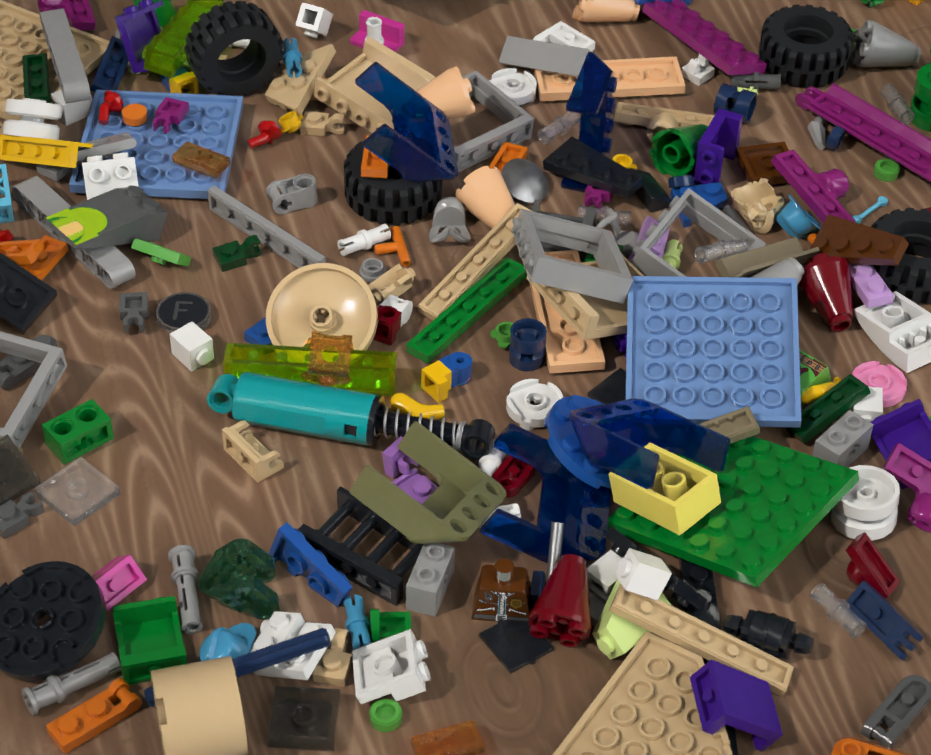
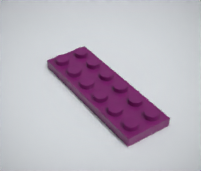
[642,0,767,75]

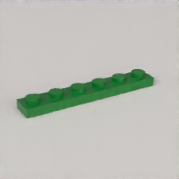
[406,257,527,364]

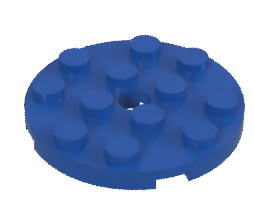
[544,395,646,489]

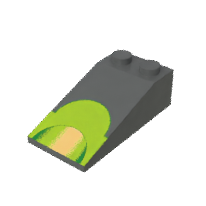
[44,185,168,250]

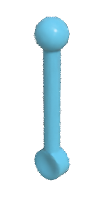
[852,196,888,224]

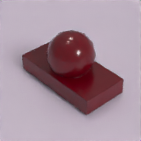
[845,532,900,599]

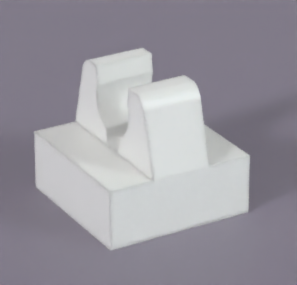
[681,54,715,86]

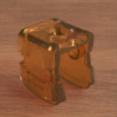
[301,331,355,386]

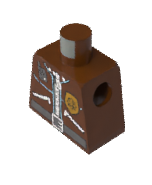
[472,558,531,622]

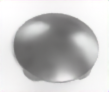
[501,159,549,207]

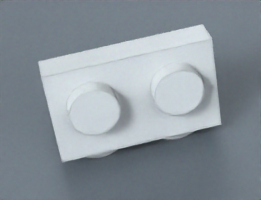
[82,152,138,200]

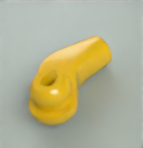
[390,393,445,420]

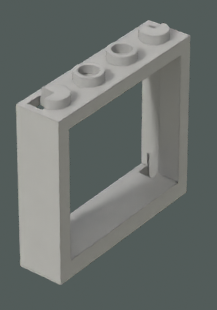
[398,71,535,174]
[631,188,766,277]
[511,209,633,304]
[0,331,68,447]

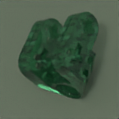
[198,539,280,620]

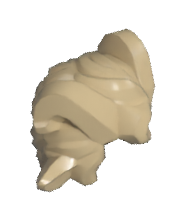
[731,178,784,234]

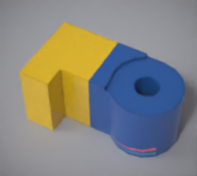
[158,60,199,94]
[421,352,472,403]

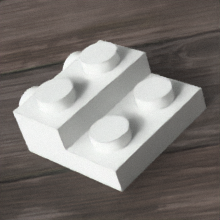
[249,611,336,680]
[352,629,431,704]

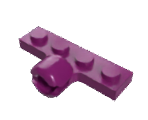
[37,0,96,31]
[771,149,855,223]
[882,443,931,533]

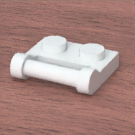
[533,21,595,51]

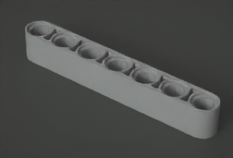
[39,8,91,104]
[12,176,136,289]

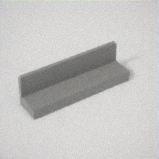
[499,36,599,77]

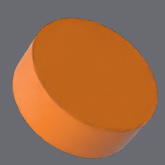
[122,104,148,126]

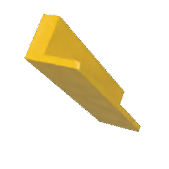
[0,134,93,168]

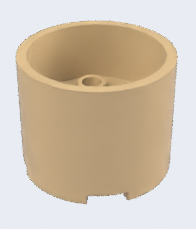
[151,656,248,755]

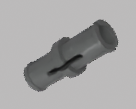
[731,72,781,90]

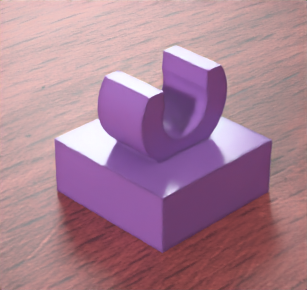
[382,436,419,478]

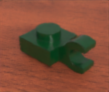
[212,235,262,272]

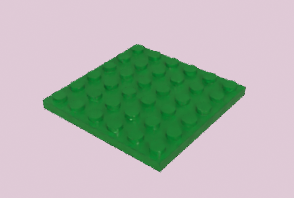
[606,435,859,588]

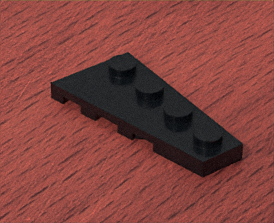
[605,527,708,610]

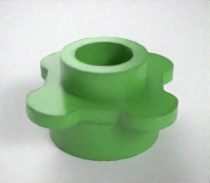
[490,322,514,349]

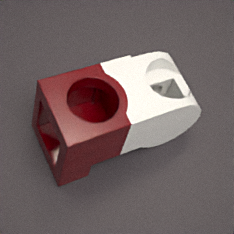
[373,295,413,346]

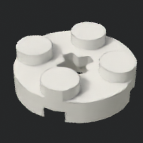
[490,68,537,105]
[506,379,563,431]

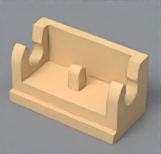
[222,420,284,483]

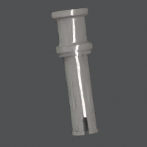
[168,545,203,634]
[21,652,121,716]

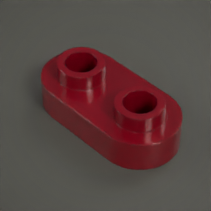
[492,450,536,498]

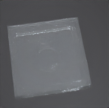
[35,457,120,526]

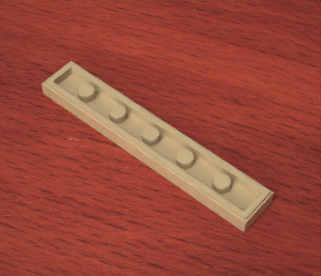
[417,203,534,320]
[609,584,794,697]

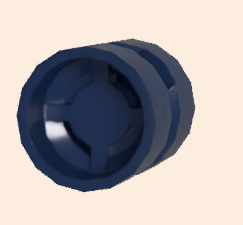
[714,83,757,124]
[509,318,547,372]

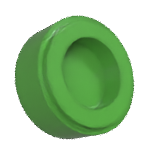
[873,159,900,182]
[369,699,402,732]

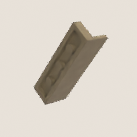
[715,237,820,278]

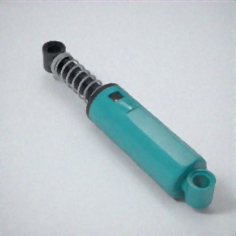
[207,372,495,460]

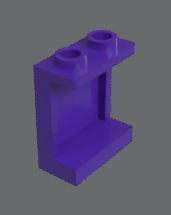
[115,0,181,73]
[694,108,743,185]
[870,399,931,490]
[690,659,783,752]

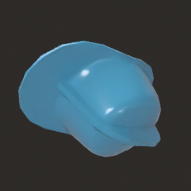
[776,193,823,238]
[199,623,257,661]

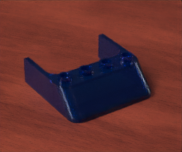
[561,51,618,193]
[355,62,459,182]
[569,399,730,489]
[480,423,611,563]

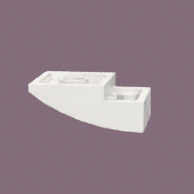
[853,291,931,373]

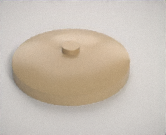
[266,263,378,372]

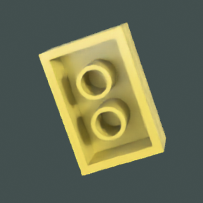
[609,443,721,535]

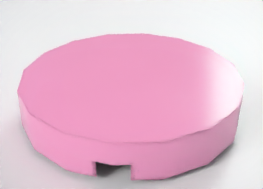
[852,361,907,408]

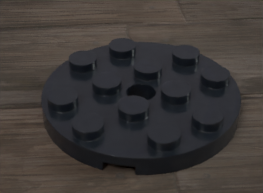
[0,561,106,681]

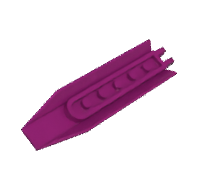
[795,83,931,183]

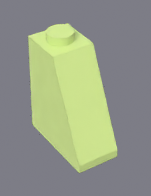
[592,579,672,660]

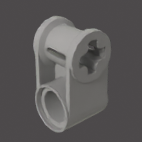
[266,173,318,215]

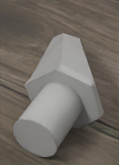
[807,117,826,150]

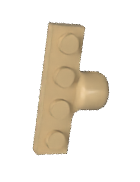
[614,102,715,143]

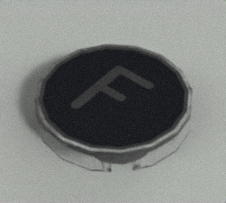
[156,292,211,334]

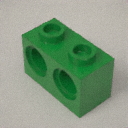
[42,399,114,465]

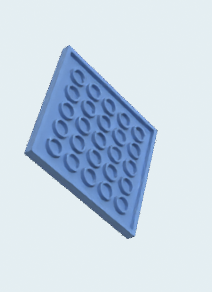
[69,89,244,199]
[625,276,801,427]

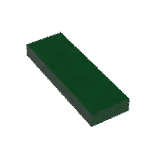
[22,53,51,103]
[786,374,871,444]

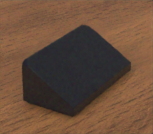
[629,168,671,213]

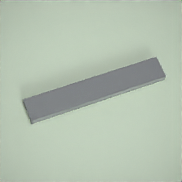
[208,185,326,268]

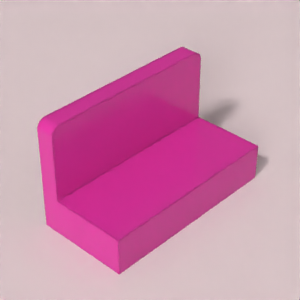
[350,10,404,52]
[91,554,147,612]

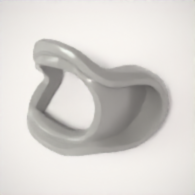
[429,197,470,243]
[597,208,639,258]

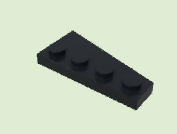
[543,136,642,199]

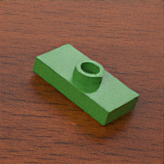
[131,238,191,267]

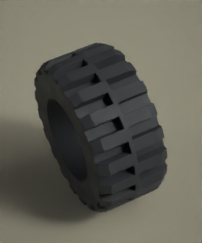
[185,1,284,96]
[758,4,854,88]
[344,133,443,226]
[871,208,931,305]

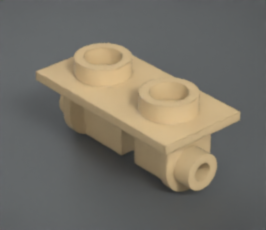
[368,263,416,308]

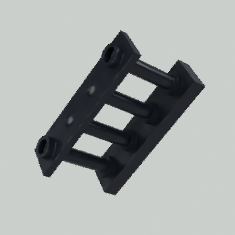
[298,486,423,606]

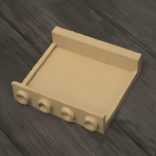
[313,37,436,136]
[526,253,644,340]

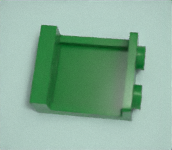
[112,596,187,685]

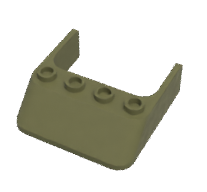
[349,421,506,544]

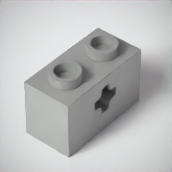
[812,410,874,467]
[406,543,455,617]

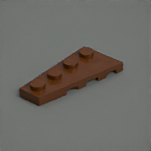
[809,214,909,266]

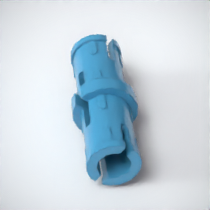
[283,38,302,78]
[343,594,371,651]

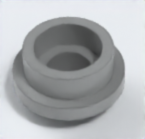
[359,258,386,282]

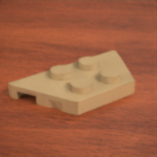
[265,44,336,116]

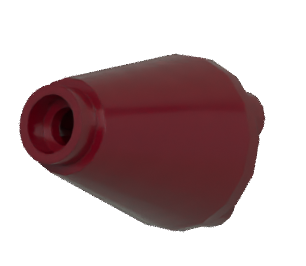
[798,253,853,332]
[528,554,591,648]

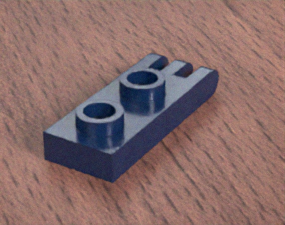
[844,581,925,661]

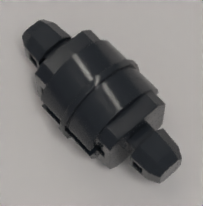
[724,609,814,660]

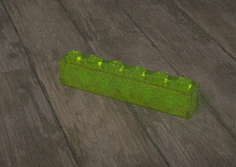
[142,0,224,78]
[223,343,397,396]

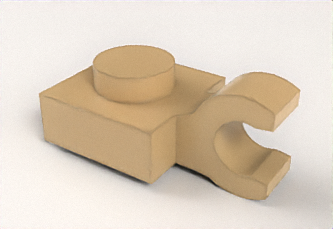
[300,111,346,137]
[313,628,352,687]

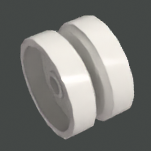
[3,98,62,140]
[831,465,900,541]

